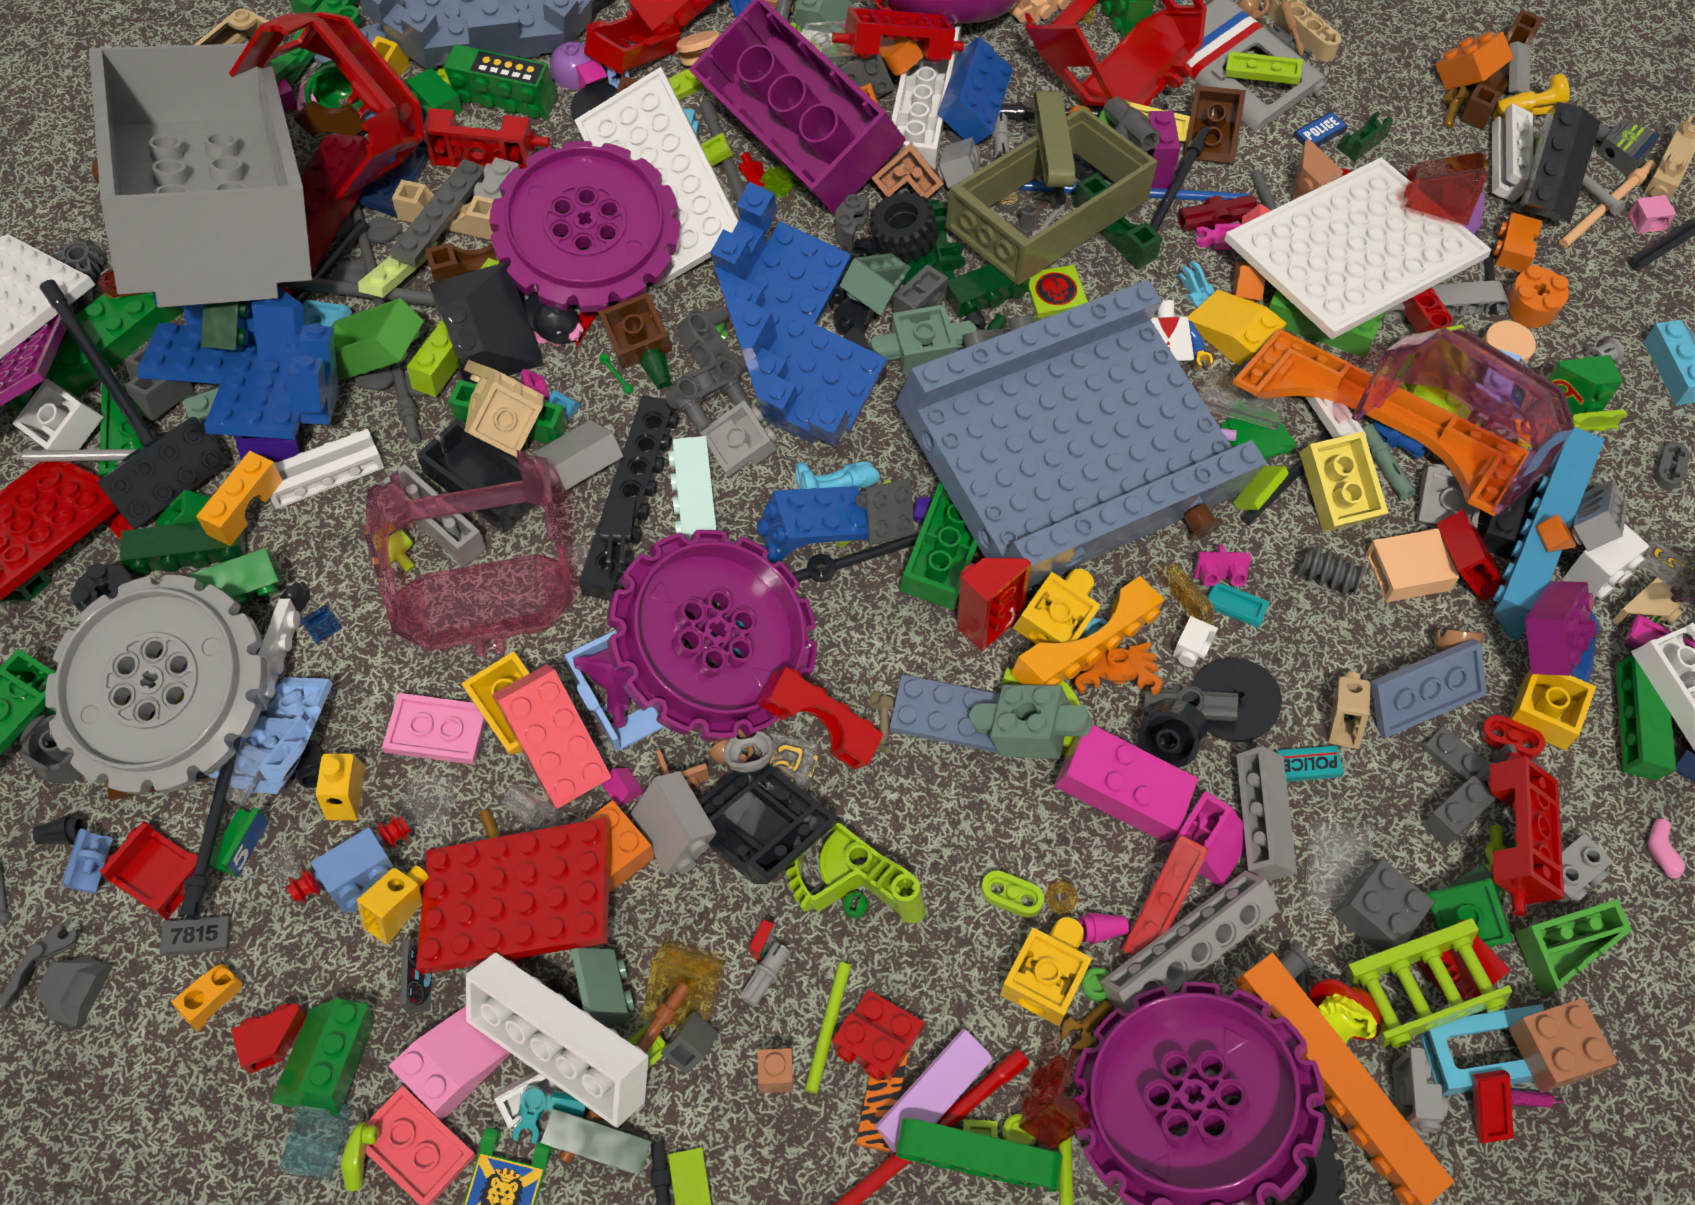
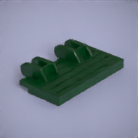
[899,200,966,286]

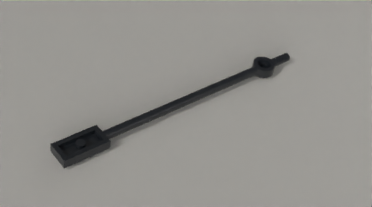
[792,532,920,582]

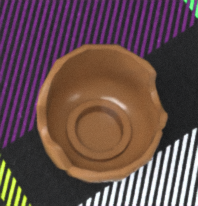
[1434,630,1484,652]

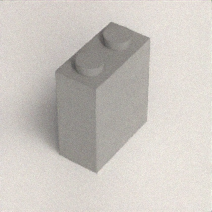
[533,420,624,490]
[631,771,717,875]

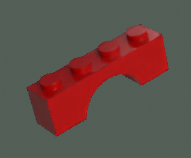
[756,667,883,769]

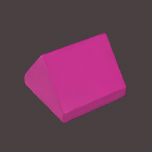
[576,59,607,89]
[520,368,550,399]
[602,768,644,808]

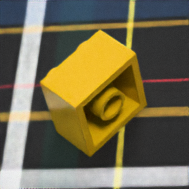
[1509,670,1596,750]

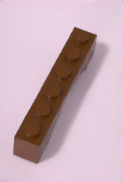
[1460,10,1544,129]

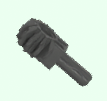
[55,237,105,311]

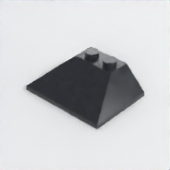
[429,261,544,384]
[698,754,839,884]

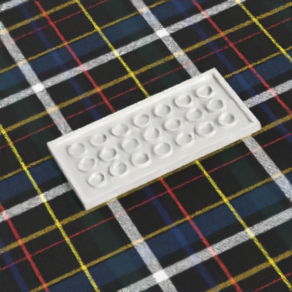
[575,67,739,288]

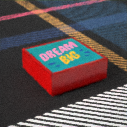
[749,920,775,962]

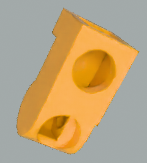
[171,964,243,1032]

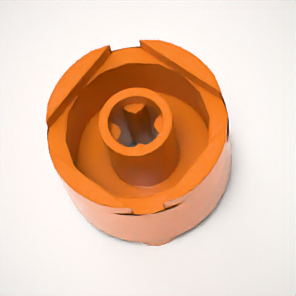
[1507,265,1569,328]

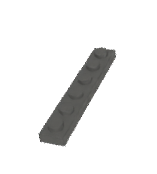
[390,159,485,267]

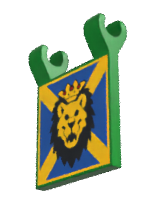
[463,1127,553,1205]

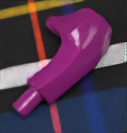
[573,649,630,728]

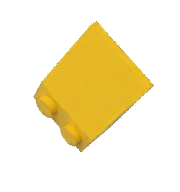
[1188,290,1287,367]

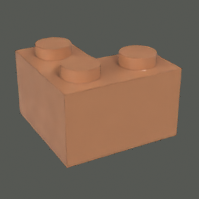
[872,142,944,198]

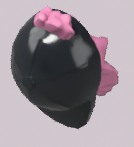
[523,294,584,346]

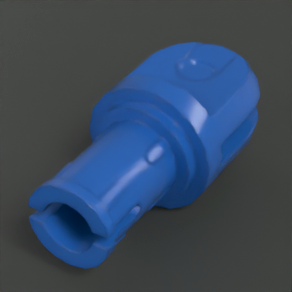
[1372,419,1428,459]

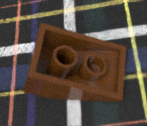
[1184,85,1246,165]

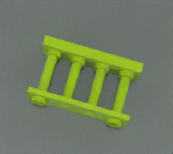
[1345,918,1513,1048]

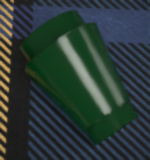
[640,348,672,390]

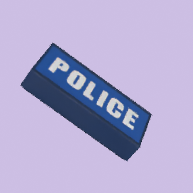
[1293,111,1348,147]

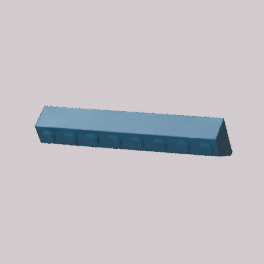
[1493,426,1605,641]

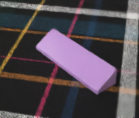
[875,1029,992,1152]

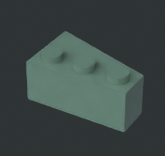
[840,253,911,316]

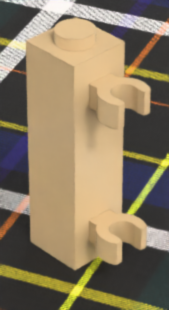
[1644,115,1695,201]

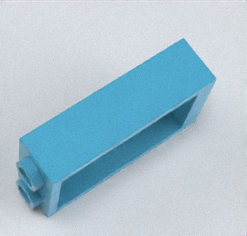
[1419,1004,1544,1096]

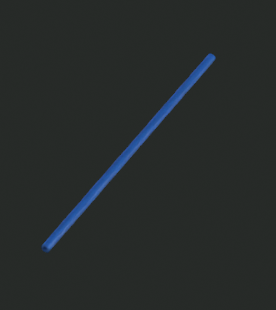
[942,180,1251,201]

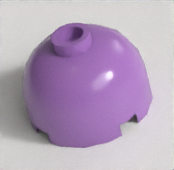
[550,41,593,89]

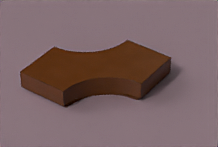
[294,101,366,137]

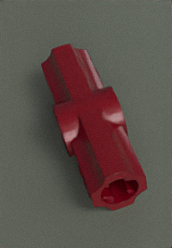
[1177,195,1257,231]

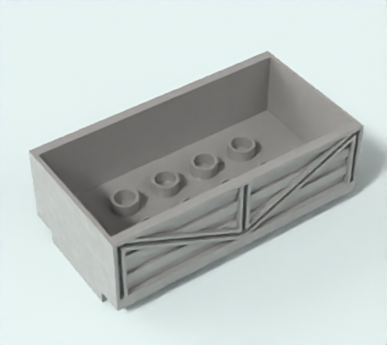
[89,44,312,307]

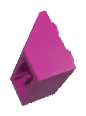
[1167,791,1246,888]

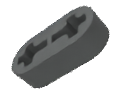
[1654,442,1689,490]

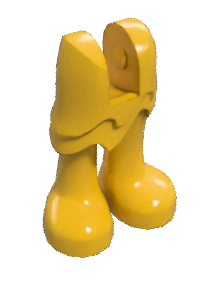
[1492,73,1570,121]

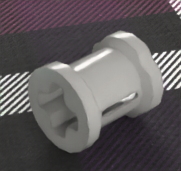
[1586,338,1624,362]

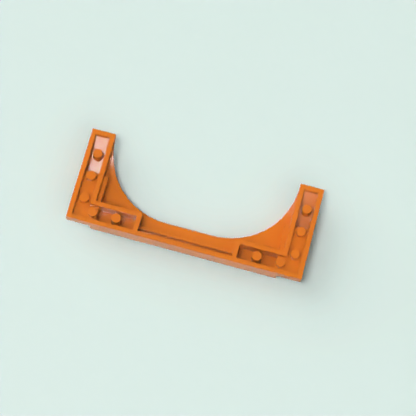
[1232,328,1533,517]

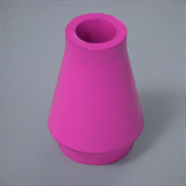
[1078,912,1129,945]

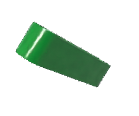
[895,1118,1063,1192]

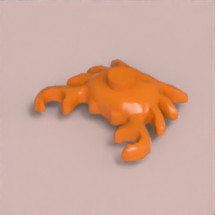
[1075,642,1162,695]

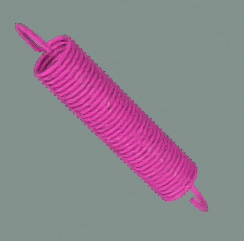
[1511,1089,1565,1108]

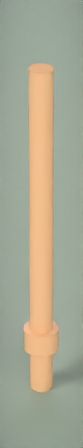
[1559,160,1656,248]

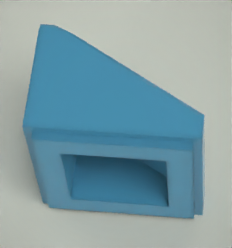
[547,390,583,421]

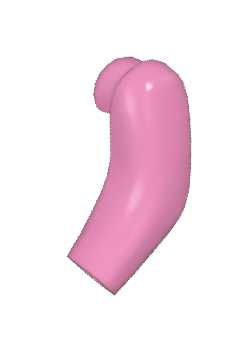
[1648,819,1685,879]

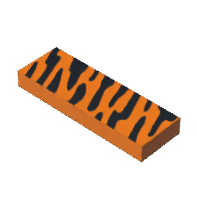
[856,1053,908,1153]

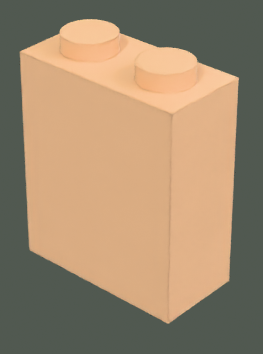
[1366,529,1460,602]

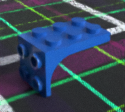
[757,486,869,564]

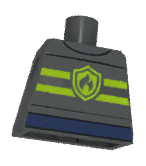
[1596,120,1661,176]

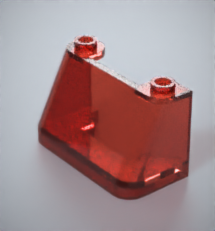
[1403,152,1488,225]

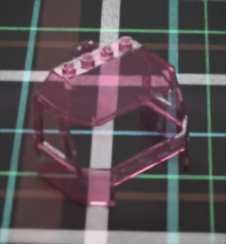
[1351,328,1575,515]
[365,450,573,657]

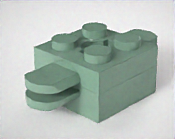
[871,304,976,375]
[969,685,1092,759]

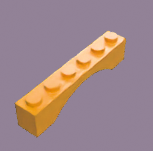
[1011,576,1165,686]

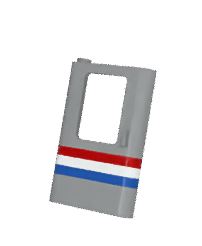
[1186,0,1327,132]

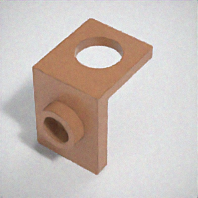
[656,750,709,790]

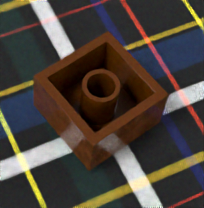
[598,292,672,369]

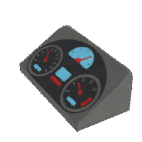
[400,939,432,1013]

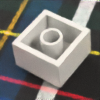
[12,378,103,462]
[1562,524,1650,601]

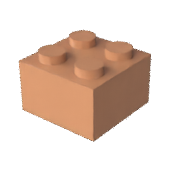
[1509,998,1618,1093]

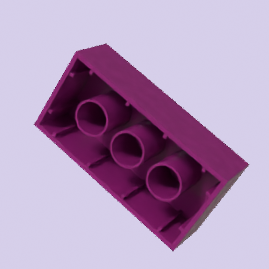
[688,0,906,215]

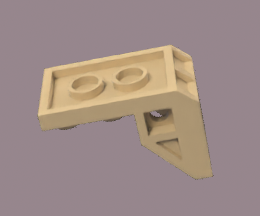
[464,360,544,457]

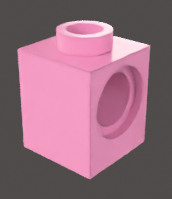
[1628,195,1676,234]

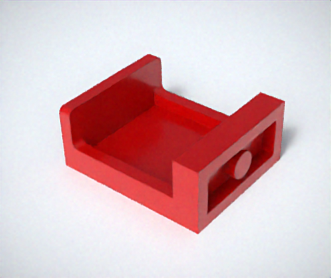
[99,821,210,921]

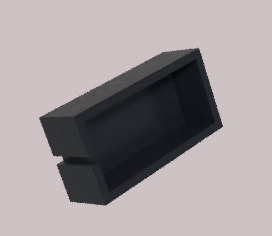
[416,418,544,534]

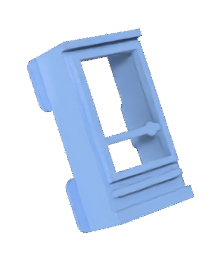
[564,630,665,752]

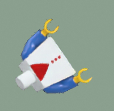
[1151,300,1213,370]

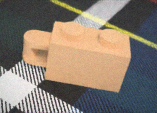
[1008,0,1071,23]

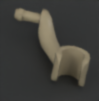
[870,692,893,754]

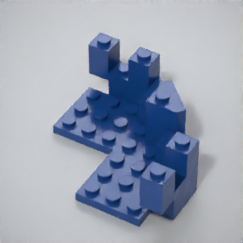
[710,182,887,447]
[137,286,339,440]

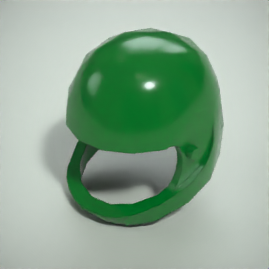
[304,60,363,111]

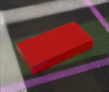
[1472,1069,1514,1144]

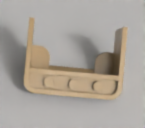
[194,9,284,47]

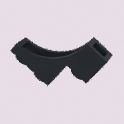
[834,296,887,386]

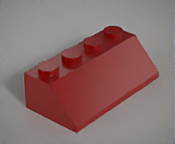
[627,0,715,38]
[957,558,1031,651]

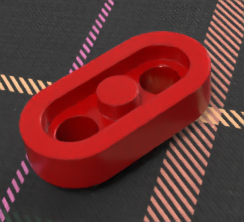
[1481,715,1546,760]

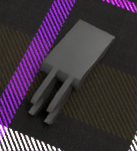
[0,922,79,1013]

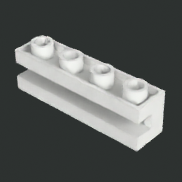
[1492,103,1533,203]
[270,429,384,509]

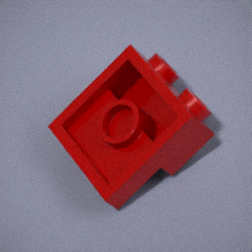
[832,989,925,1081]

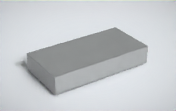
[1508,41,1531,95]

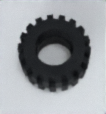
[869,191,939,263]

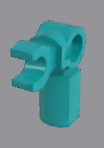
[512,1084,585,1144]

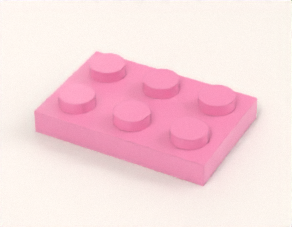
[382,693,486,765]

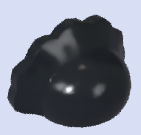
[280,582,310,611]

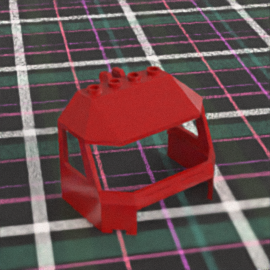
[1025,0,1207,107]
[229,11,425,201]

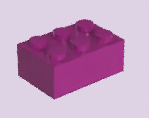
[1525,581,1596,676]

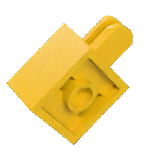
[1013,569,1101,645]
[1000,917,1092,1026]

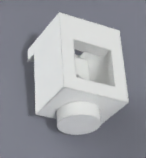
[1173,616,1218,667]

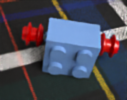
[286,814,411,914]

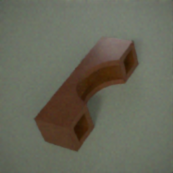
[425,243,498,282]

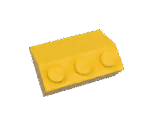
[461,651,530,754]

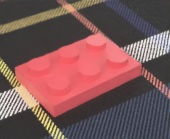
[365,1085,476,1205]

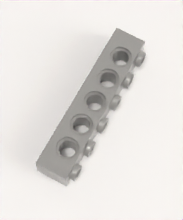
[1100,870,1279,1012]

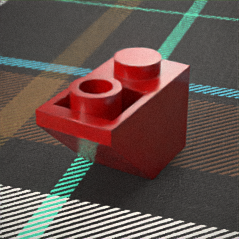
[231,1003,306,1074]

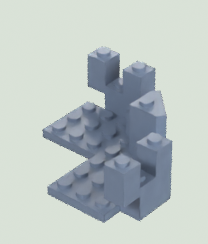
[360,0,595,69]

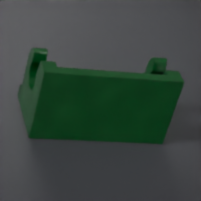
[1336,111,1393,162]

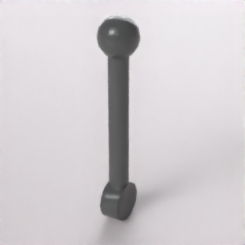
[0,861,11,924]

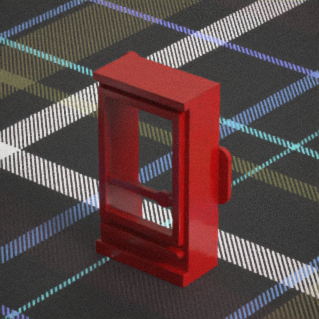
[584,10,681,75]

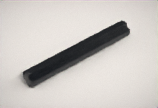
[1628,217,1695,271]

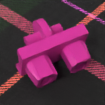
[1193,544,1252,586]

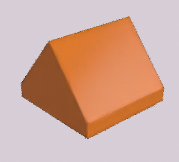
[1536,514,1576,552]

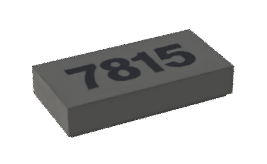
[160,916,232,956]

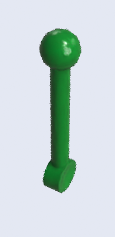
[599,354,634,394]

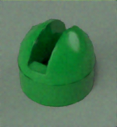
[842,891,868,919]

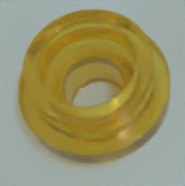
[1046,882,1078,914]

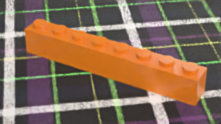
[1233,952,1454,1205]

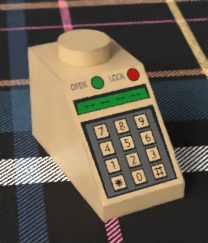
[1612,576,1687,626]

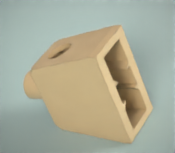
[1328,672,1371,749]

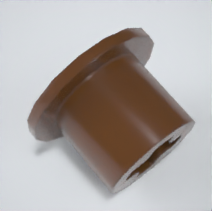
[1184,504,1223,541]

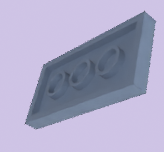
[1371,639,1487,738]
[889,674,1000,753]

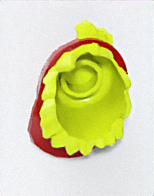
[1310,979,1388,1044]

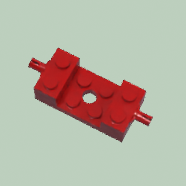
[831,7,964,62]
[423,108,551,169]
[1488,752,1564,916]

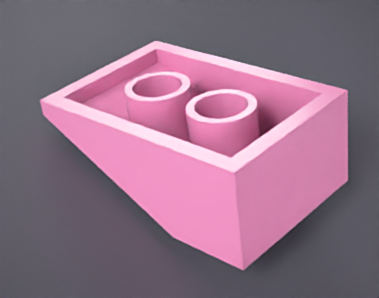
[389,1006,511,1122]

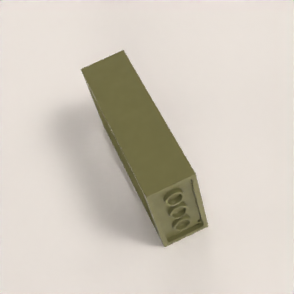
[945,107,1158,285]

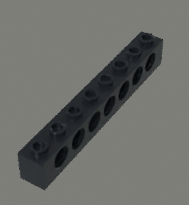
[579,395,679,601]

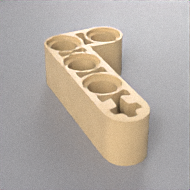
[1267,0,1341,62]

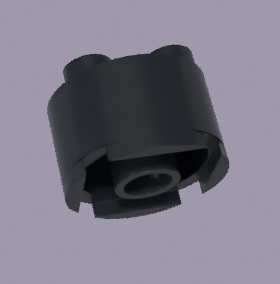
[71,563,134,613]
[1137,699,1207,768]

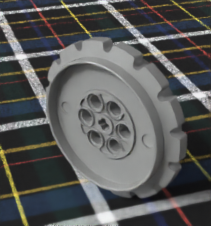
[45,574,268,795]

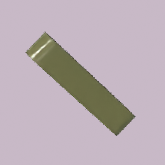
[1033,91,1075,187]

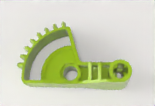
[786,822,926,924]

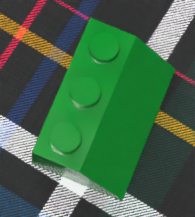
[271,998,374,1116]

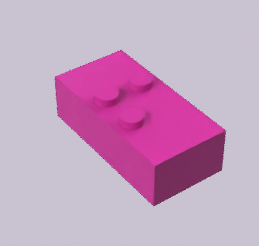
[1054,724,1199,842]

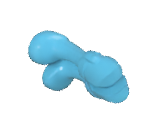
[795,461,880,489]

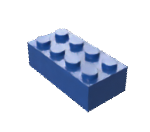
[938,37,1013,145]

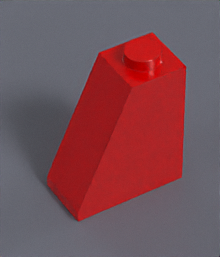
[1436,509,1506,601]

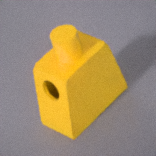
[316,754,366,820]
[356,865,429,945]

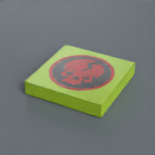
[1028,265,1088,318]

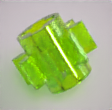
[760,166,794,198]

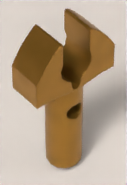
[1443,84,1471,128]
[1061,1000,1113,1051]

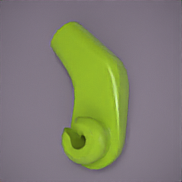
[341,1122,379,1191]

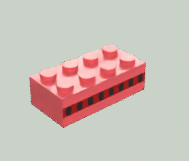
[492,664,612,809]

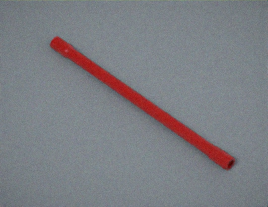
[832,1049,1030,1205]

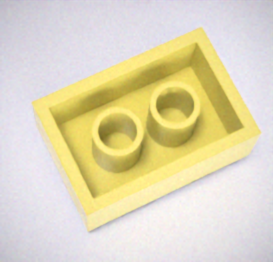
[1299,431,1388,532]

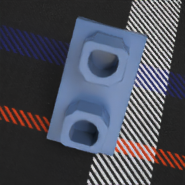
[60,829,113,894]

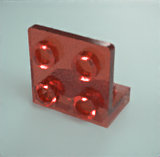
[1018,1048,1092,1149]

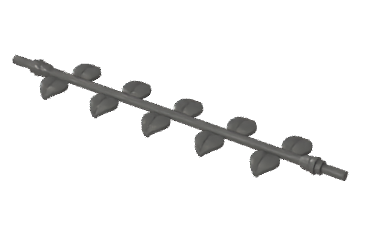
[330,132,429,444]

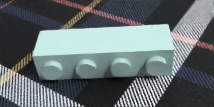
[668,436,716,540]

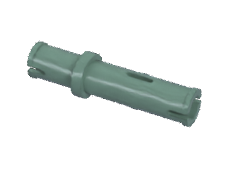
[1362,424,1416,501]

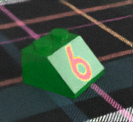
[1539,355,1623,414]

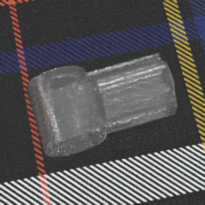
[502,784,562,831]

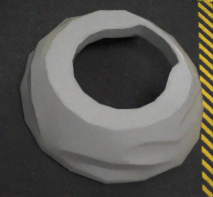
[723,731,774,773]

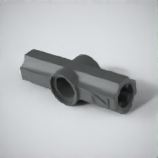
[1104,96,1160,152]
[1144,686,1238,721]

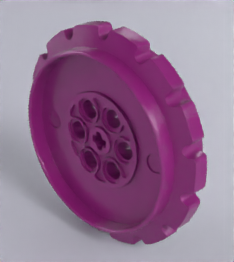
[489,141,680,312]
[606,530,817,741]
[1071,982,1325,1205]

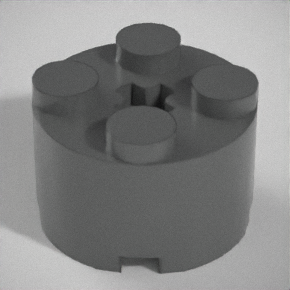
[20,712,83,784]

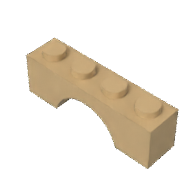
[392,179,496,240]

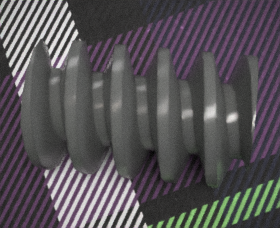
[1298,544,1366,596]

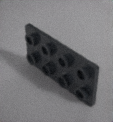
[97,417,229,528]

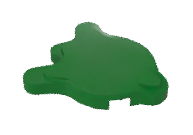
[1221,401,1296,461]

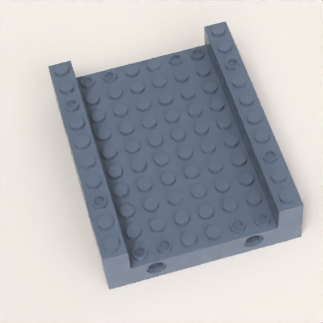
[895,280,1267,587]

